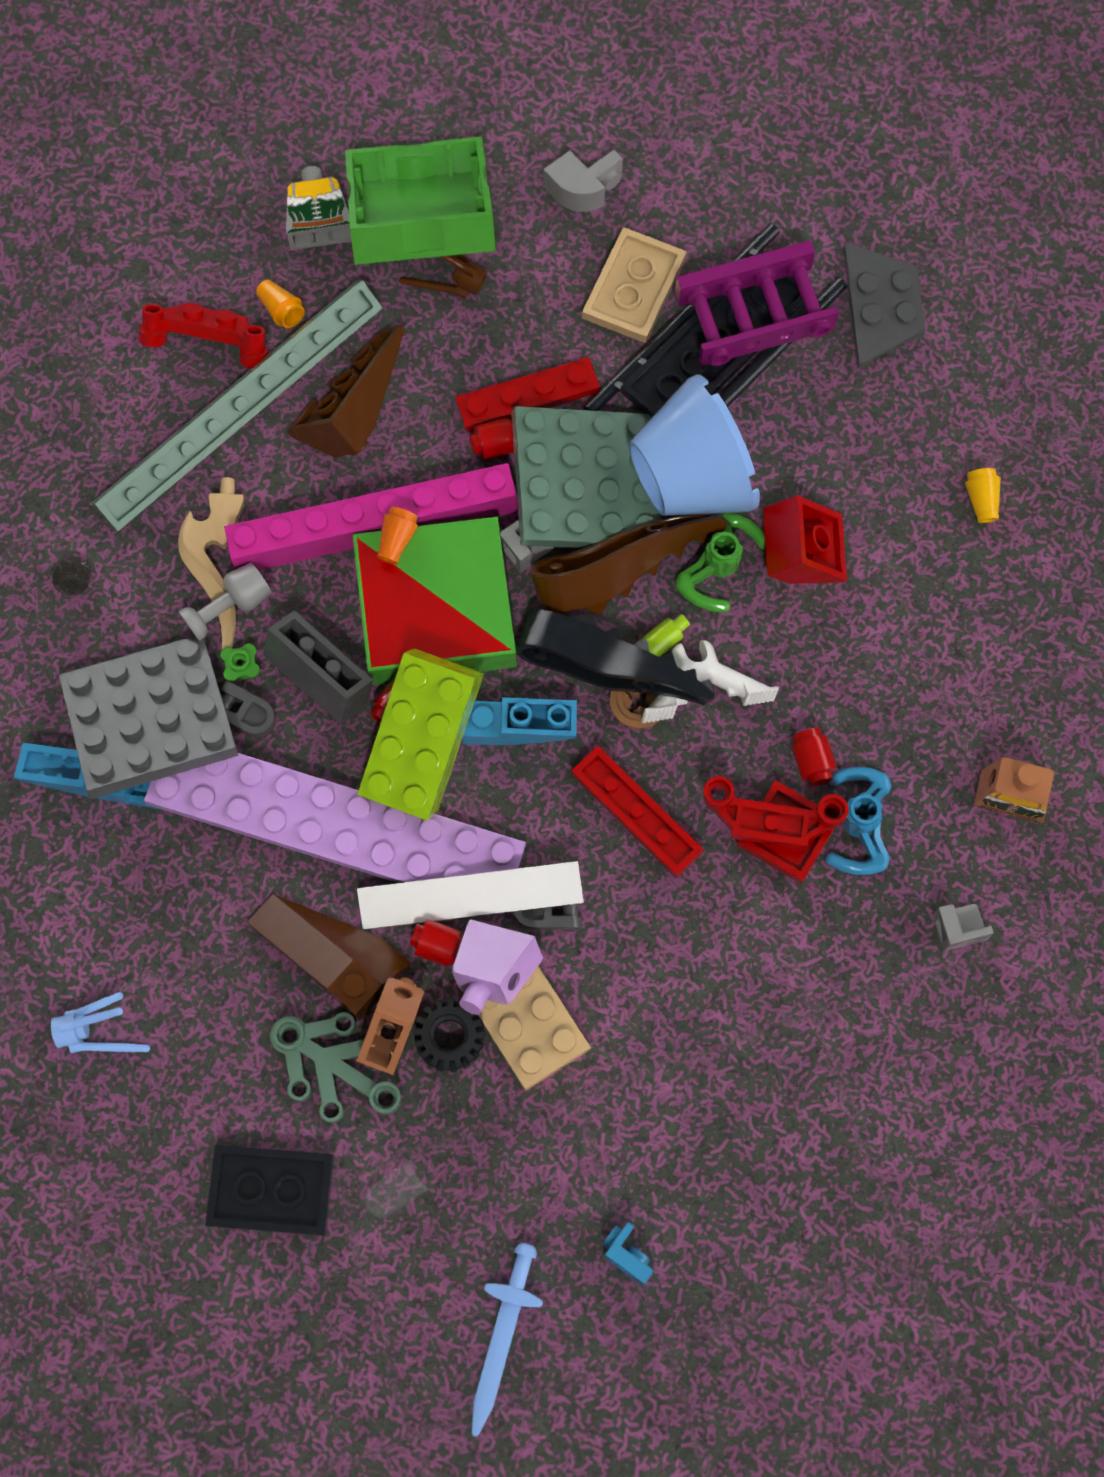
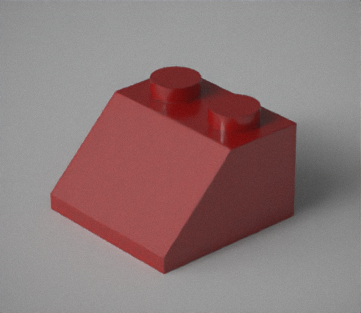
[763,495,847,584]

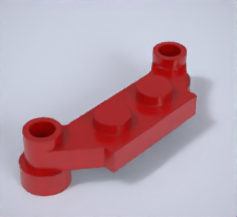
[138,303,268,369]
[703,776,849,850]

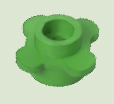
[220,643,260,682]

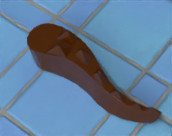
[530,513,727,614]

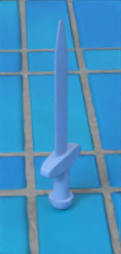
[472,1243,543,1437]

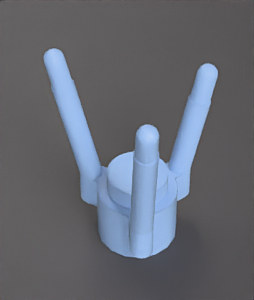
[51,992,150,1053]

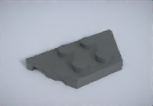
[843,243,925,368]

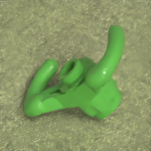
[675,513,766,613]

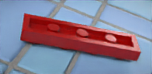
[455,357,600,433]
[571,746,704,879]

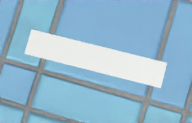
[357,861,584,929]

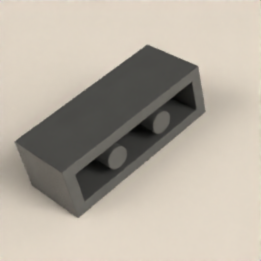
[263,610,373,725]

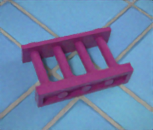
[675,240,839,367]

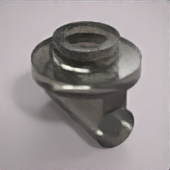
[51,560,91,595]

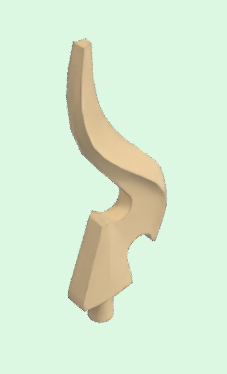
[178,477,245,650]

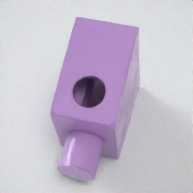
[452,919,543,1015]

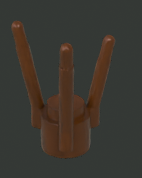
[399,254,488,299]

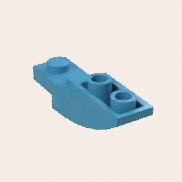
[462,697,577,745]

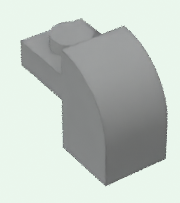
[544,150,623,212]

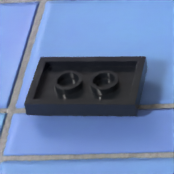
[205,1145,334,1236]

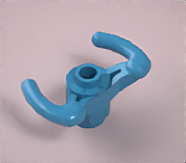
[825,766,892,875]

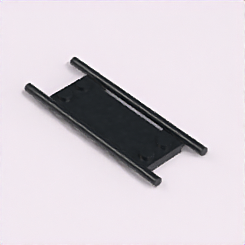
[583,224,847,417]

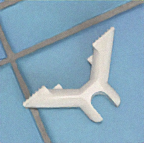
[641,640,779,723]

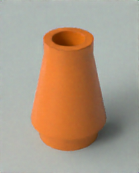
[377,506,418,564]

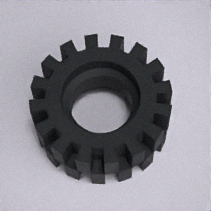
[413,998,485,1073]

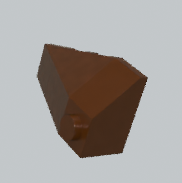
[287,325,405,458]
[247,894,411,1021]

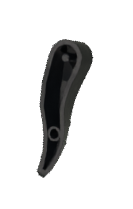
[515,610,715,705]

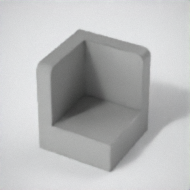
[500,520,554,573]
[932,904,994,951]

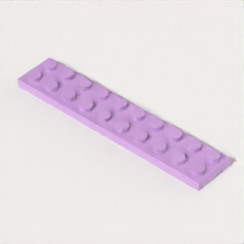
[144,753,526,915]

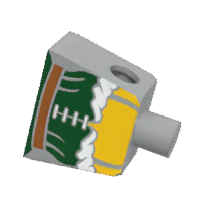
[286,166,351,250]

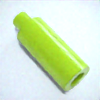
[634,614,690,657]

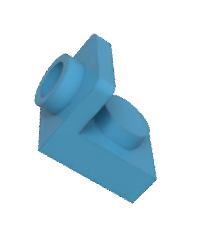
[602,1222,654,1286]

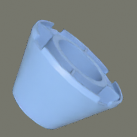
[629,374,760,516]

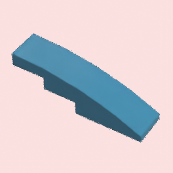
[13,743,162,810]

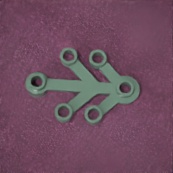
[270,1012,402,1124]

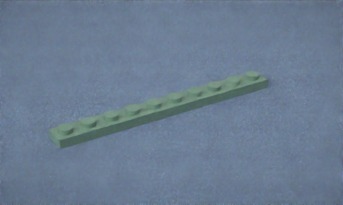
[92,280,382,532]

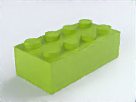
[357,648,484,821]

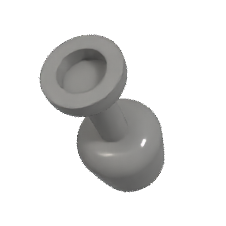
[178,562,272,641]

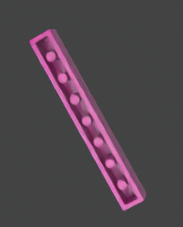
[224,463,517,570]

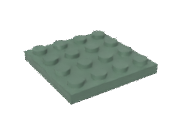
[512,406,661,548]

